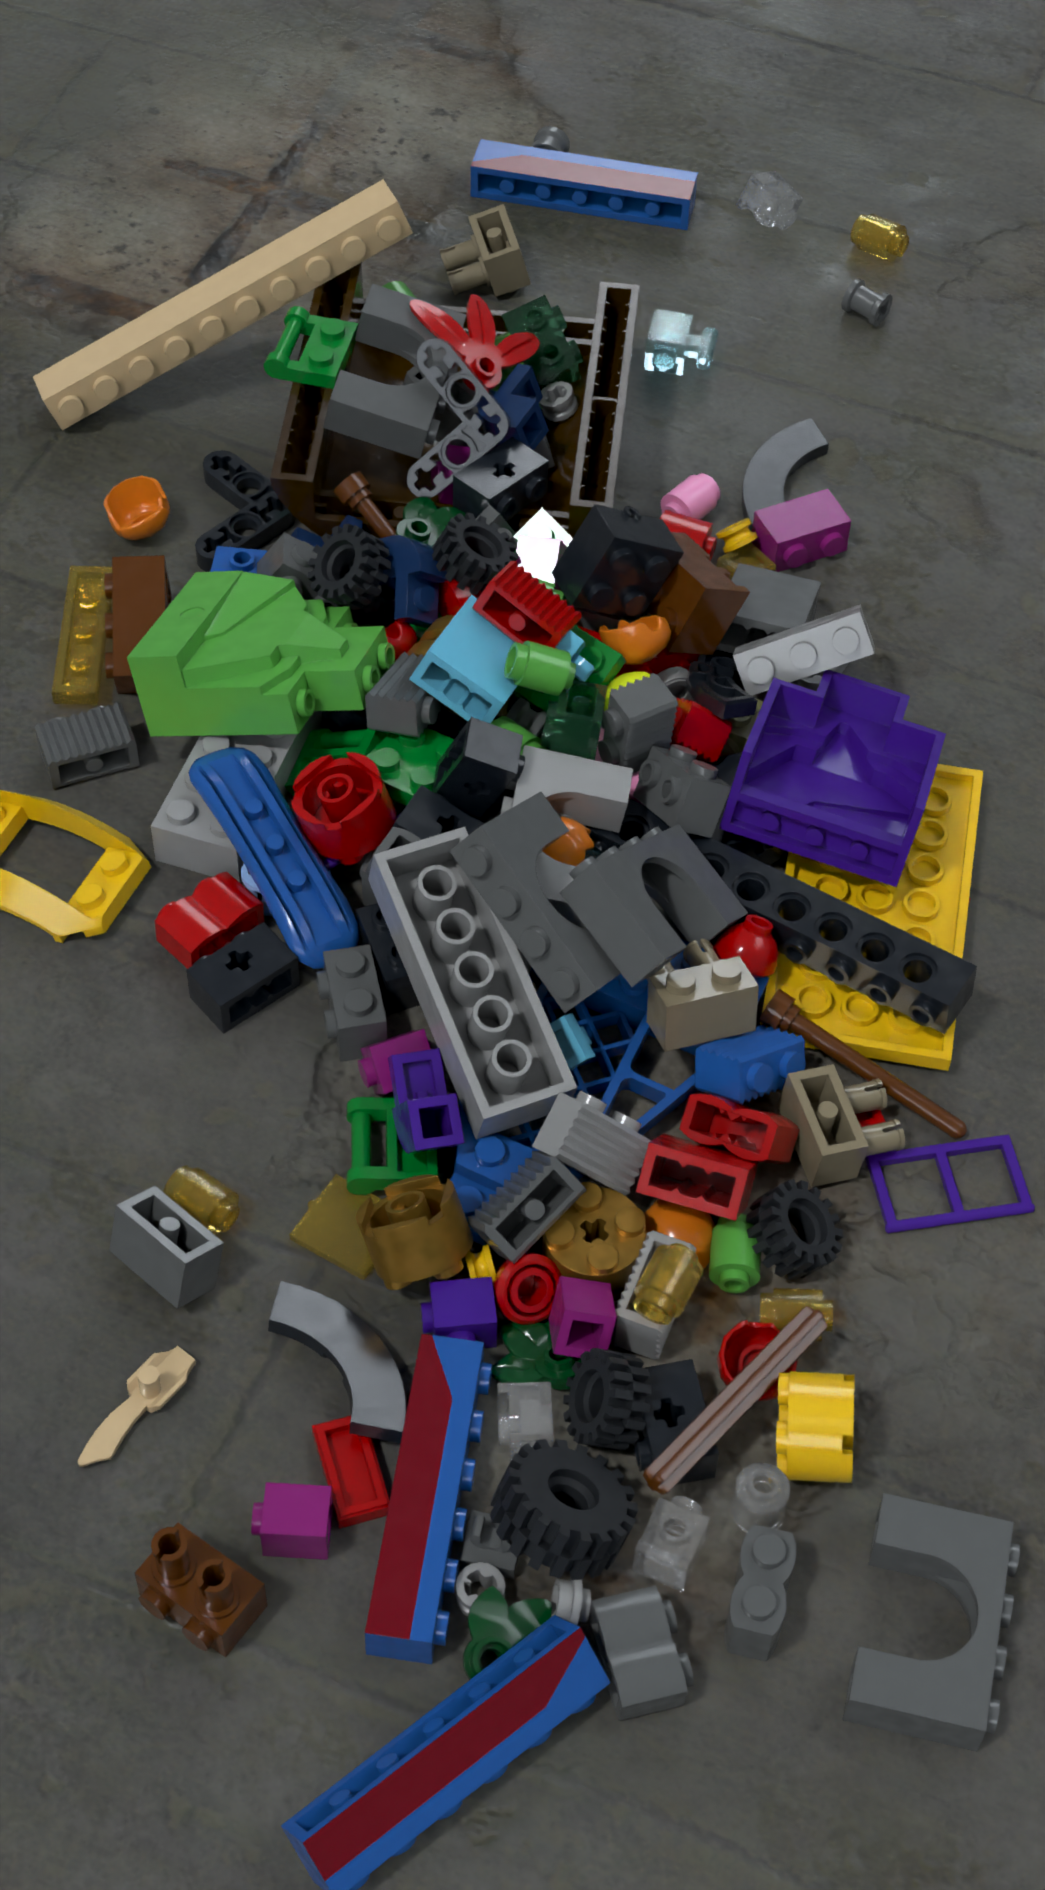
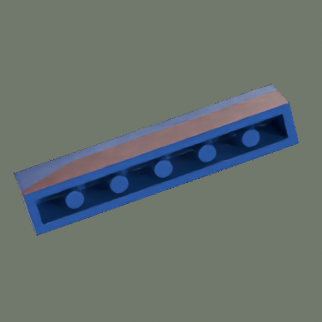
[470,139,698,230]
[365,1333,492,1664]
[281,1615,611,1890]

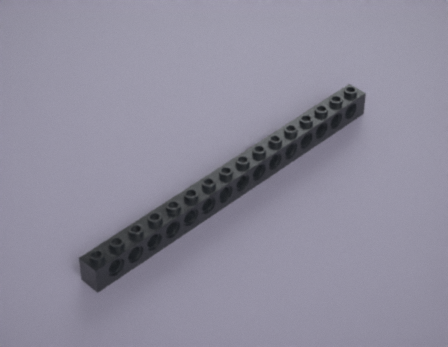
[322,708,977,1034]

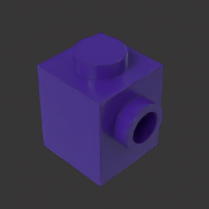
[420,1277,497,1348]

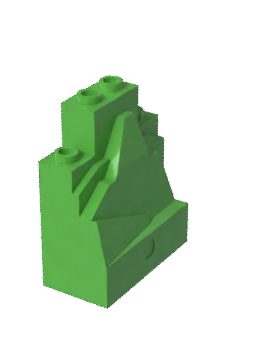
[127,570,395,737]

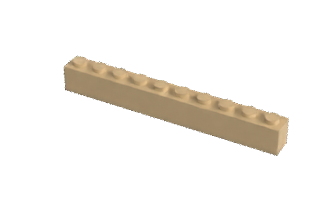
[33,180,413,430]

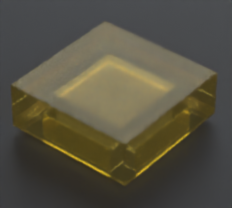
[717,542,776,580]

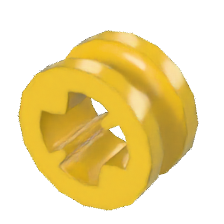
[716,518,758,553]
[465,1245,496,1285]

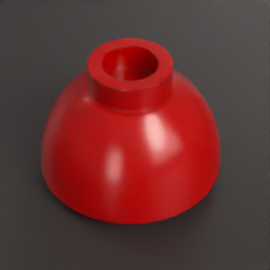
[713,915,779,978]
[493,1253,562,1325]

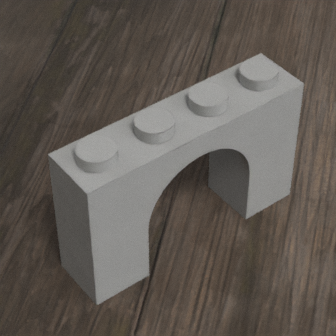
[500,745,633,929]

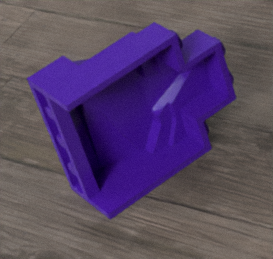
[719,669,946,887]

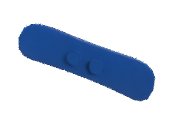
[188,747,360,969]

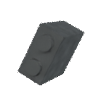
[716,563,821,653]

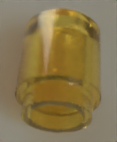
[850,213,909,262]
[163,1165,240,1235]
[633,1243,703,1325]
[760,1288,833,1342]

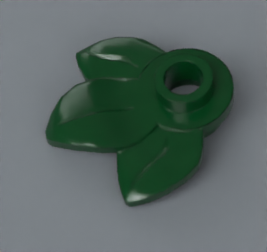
[395,497,466,546]
[492,1320,582,1390]
[463,1586,552,1680]

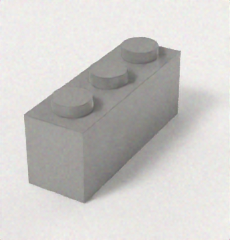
[733,604,875,695]

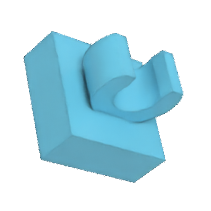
[556,630,595,683]
[550,1013,595,1071]

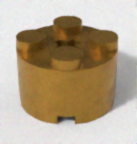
[356,1174,473,1290]
[542,1182,646,1301]

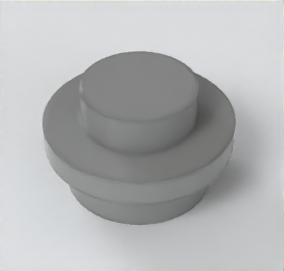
[551,1576,591,1625]

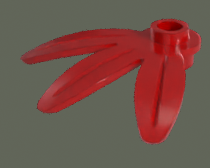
[410,294,540,391]

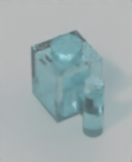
[644,309,719,376]

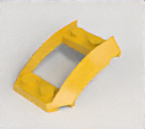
[0,790,151,943]

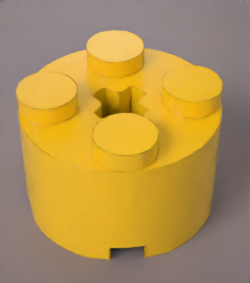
[776,1371,855,1483]

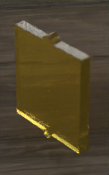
[289,1174,382,1281]

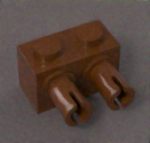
[135,1522,268,1658]

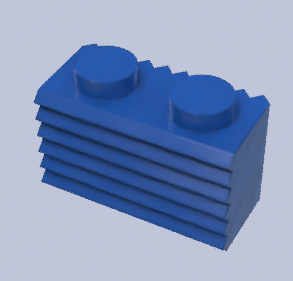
[695,1024,806,1105]

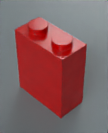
[636,1134,759,1221]

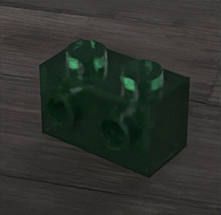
[501,295,584,390]
[541,680,607,760]

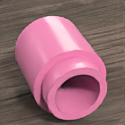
[661,473,720,520]

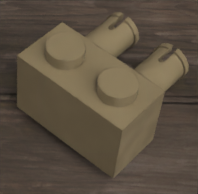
[439,204,531,297]
[647,939,759,1052]
[777,1064,905,1187]

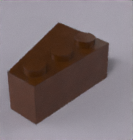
[648,532,750,655]
[104,555,172,694]

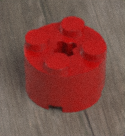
[291,752,397,865]

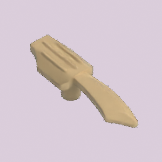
[78,1346,196,1467]

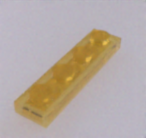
[52,566,112,705]

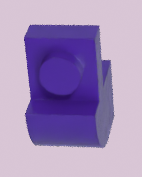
[388,1048,464,1153]

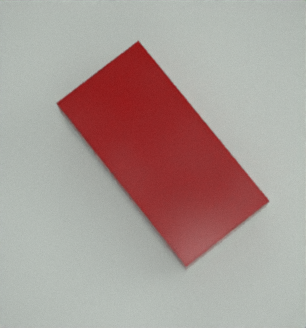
[312,1415,390,1529]

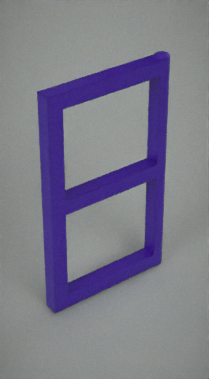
[866,1134,1035,1234]

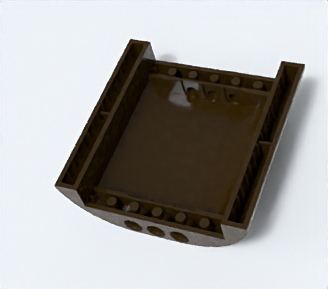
[270,262,640,539]

